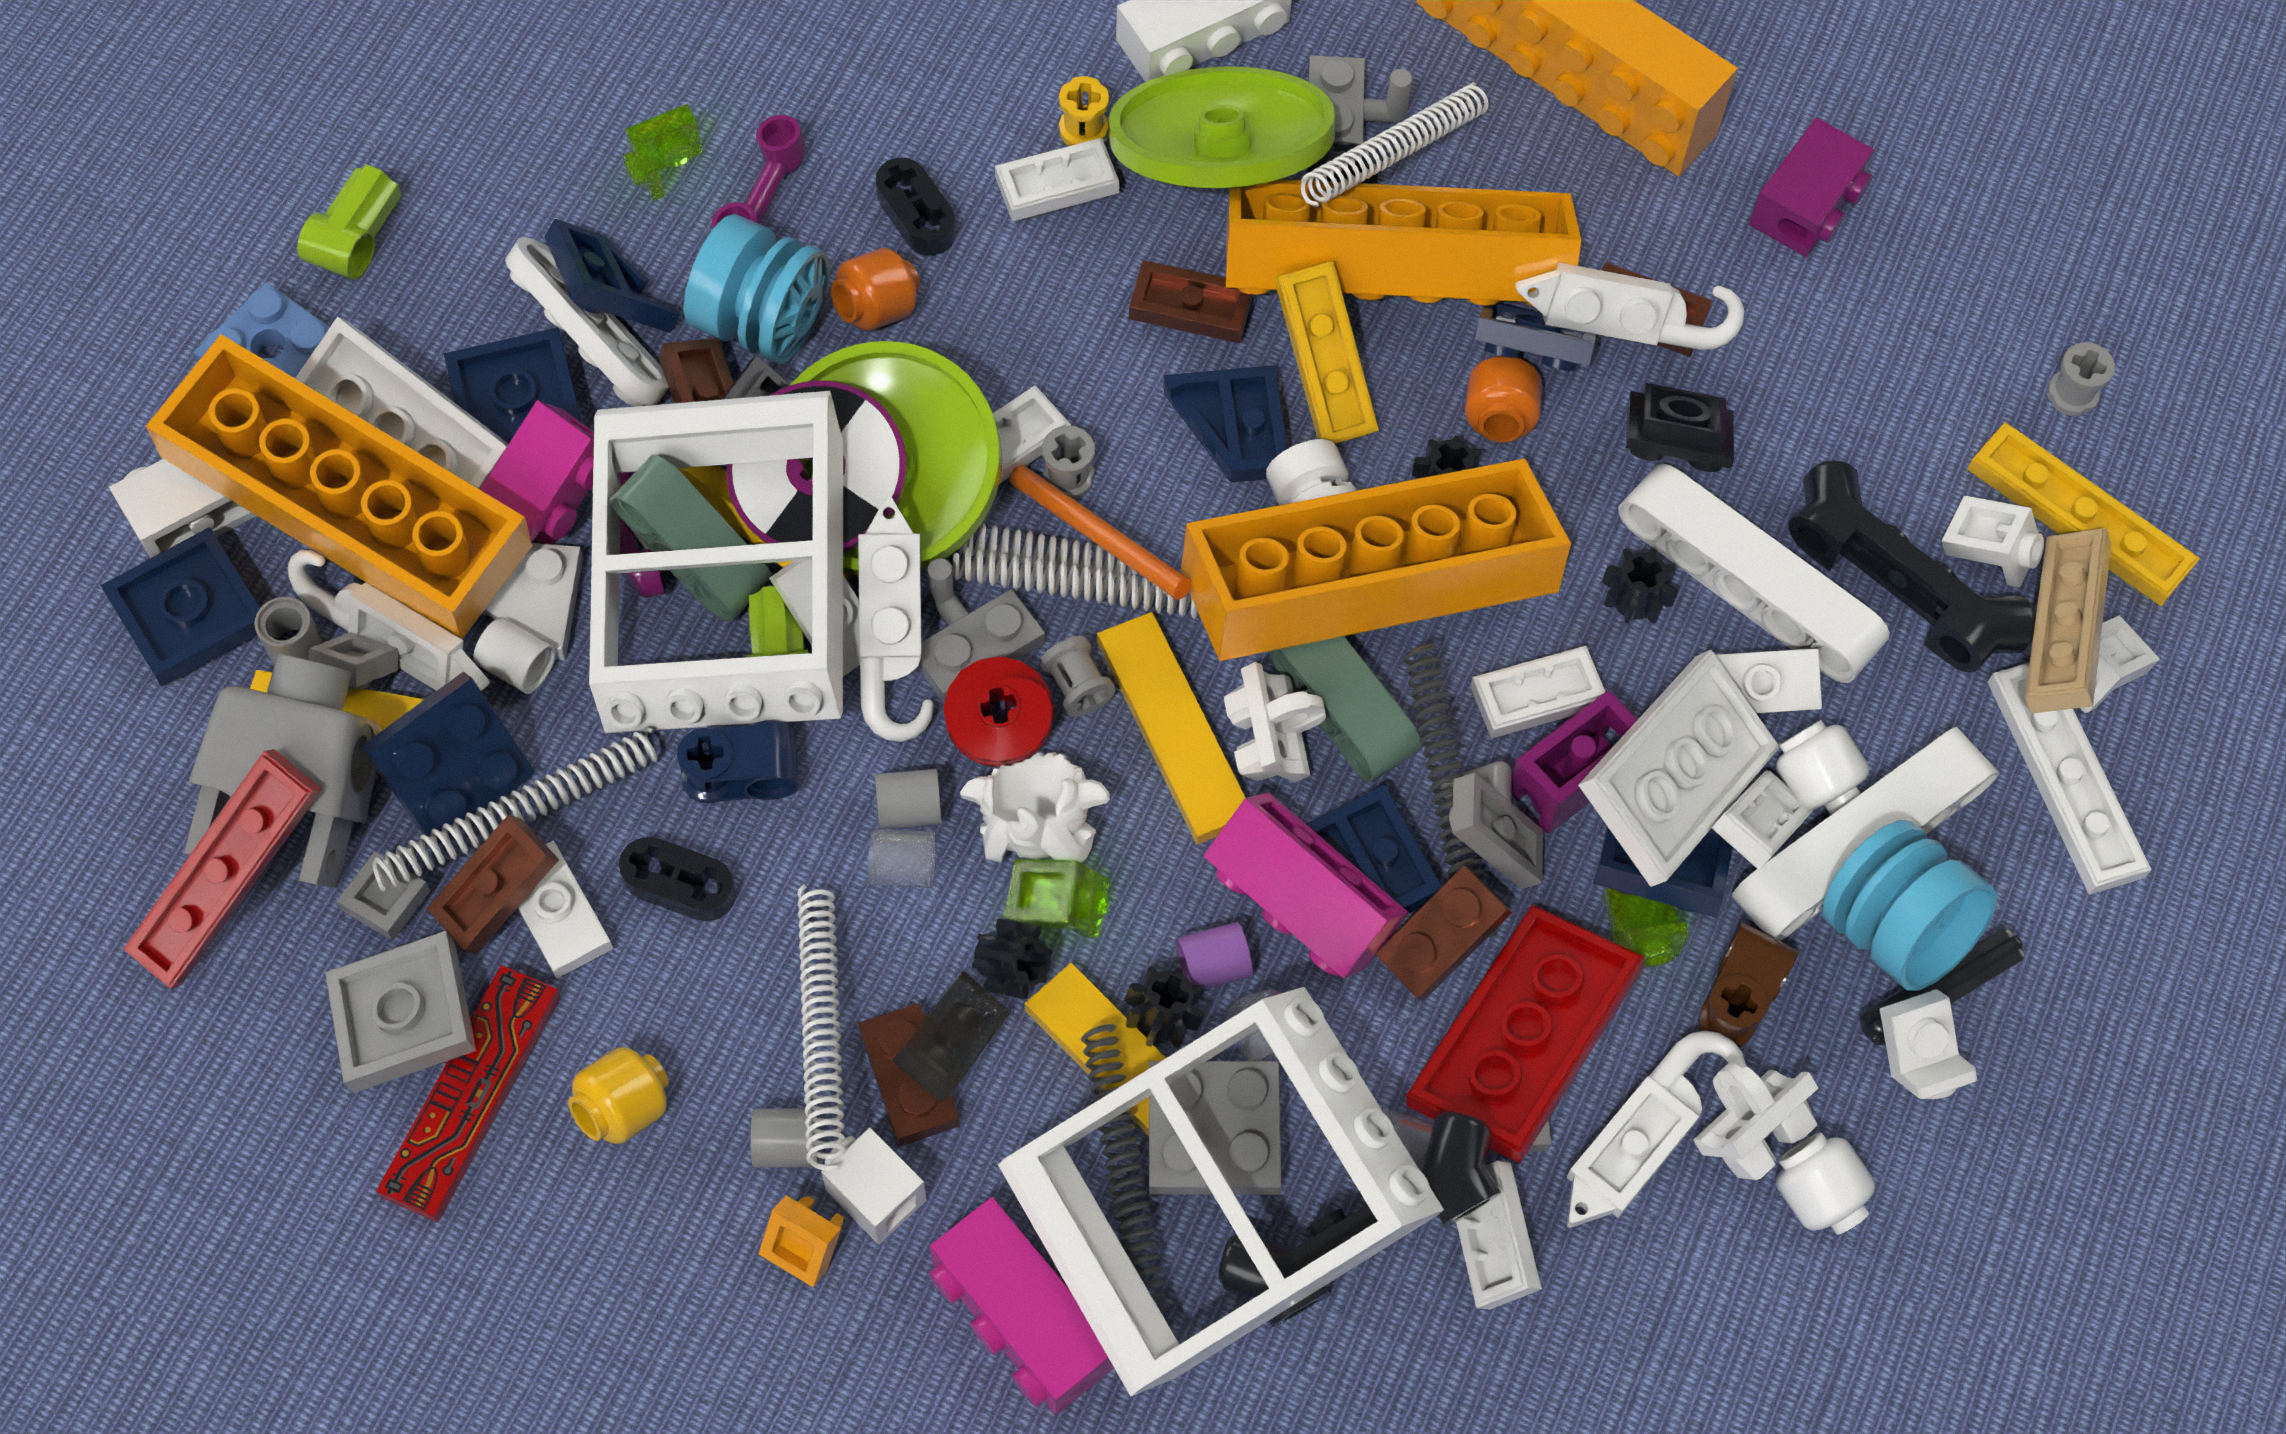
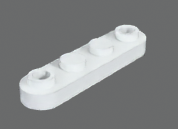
[505,237,669,407]

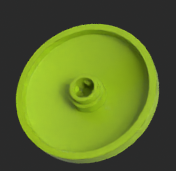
[1109,66,1335,188]
[789,341,1002,576]

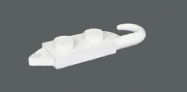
[1515,262,1744,350]
[858,495,934,742]
[288,550,490,691]
[1567,1030,1746,1228]

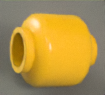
[568,1047,669,1144]

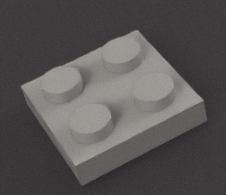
[325,931,476,1093]
[1149,1061,1281,1195]

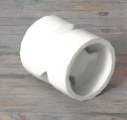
[1266,439,1357,505]

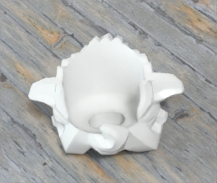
[960,751,1110,866]

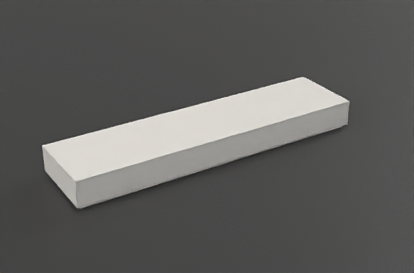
[1987,663,2152,895]

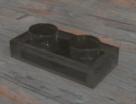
[892,970,1011,1103]

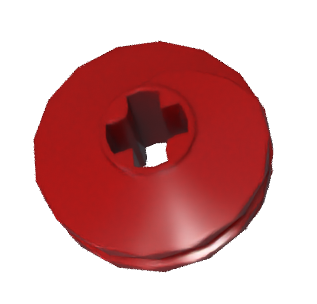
[943,656,1055,767]

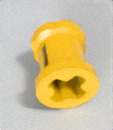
[1059,76,1109,146]

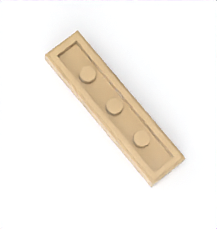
[2025,528,2111,714]

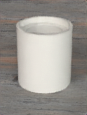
[473,617,556,694]

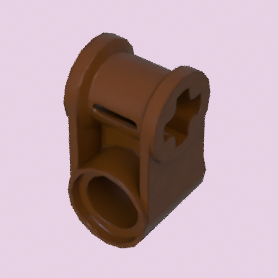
[1698,922,1800,1049]

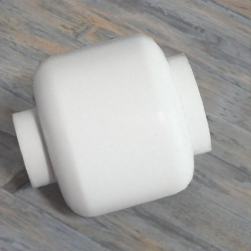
[1776,720,1870,815]
[1776,1132,1875,1235]

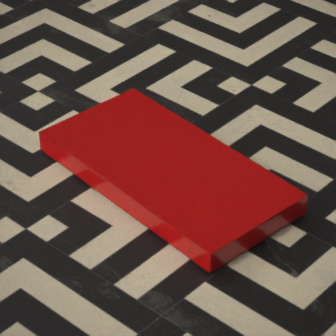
[1406,904,1644,1164]

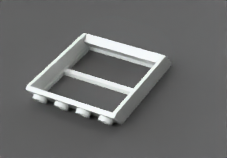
[589,391,843,733]
[998,987,1444,1396]

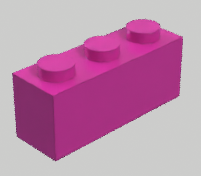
[1203,792,1409,979]
[928,1197,1114,1415]

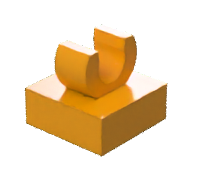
[758,1195,844,1287]

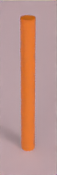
[1009,465,1191,600]

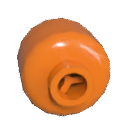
[831,248,920,331]
[1465,356,1543,443]

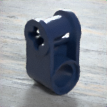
[677,721,799,804]

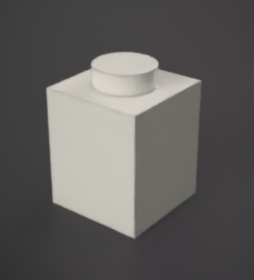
[821,1128,927,1245]

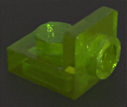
[622,104,702,201]
[1003,859,1109,938]
[1603,887,1689,967]

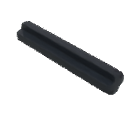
[1859,929,2025,1045]

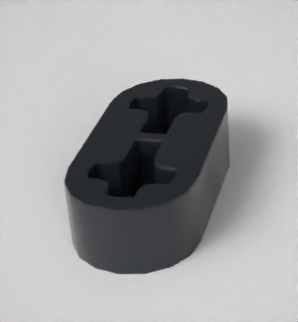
[876,158,956,256]
[619,837,736,922]

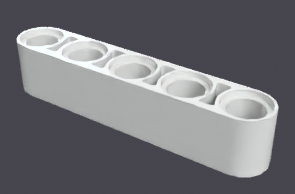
[1618,463,1890,683]
[1732,727,2000,941]

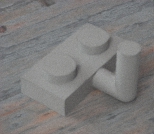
[1308,55,1412,145]
[918,558,1045,703]
[1441,761,1543,889]

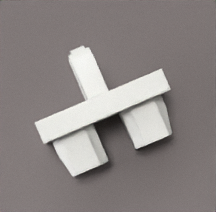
[1224,662,1326,782]
[1693,1063,1818,1180]

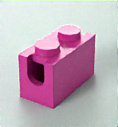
[480,400,594,545]

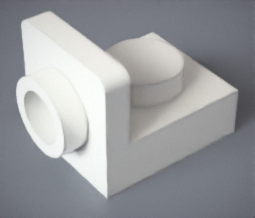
[1942,495,2044,587]
[2080,615,2160,713]
[1880,989,1977,1099]

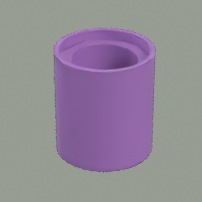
[1176,922,1253,990]

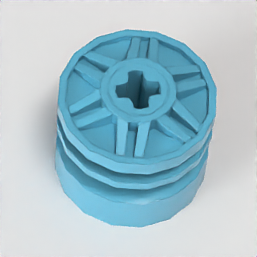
[683,214,830,365]
[1822,820,1998,991]

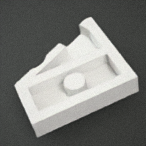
[482,543,583,660]

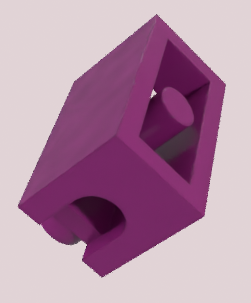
[1749,117,1875,258]
[1512,690,1637,834]

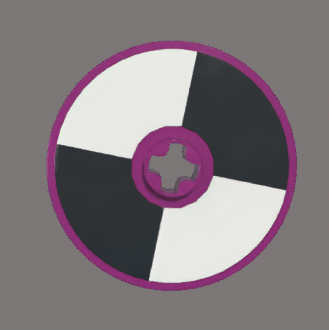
[726,381,907,553]

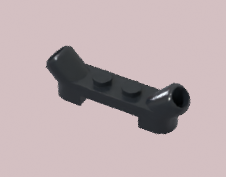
[1789,461,2036,672]
[1218,1111,1502,1327]

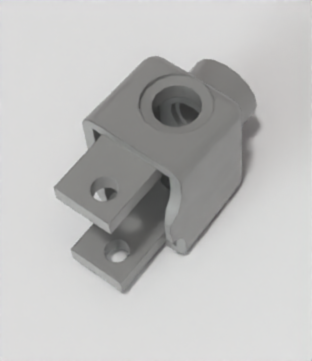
[184,654,382,888]

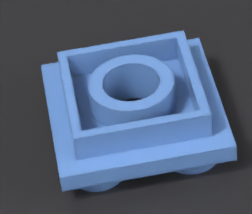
[193,282,330,378]

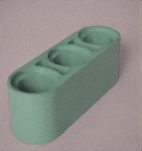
[610,454,771,622]
[1269,636,1422,783]

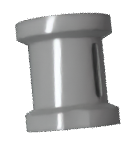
[2047,342,2115,417]
[1042,426,1095,500]
[1041,636,1116,717]

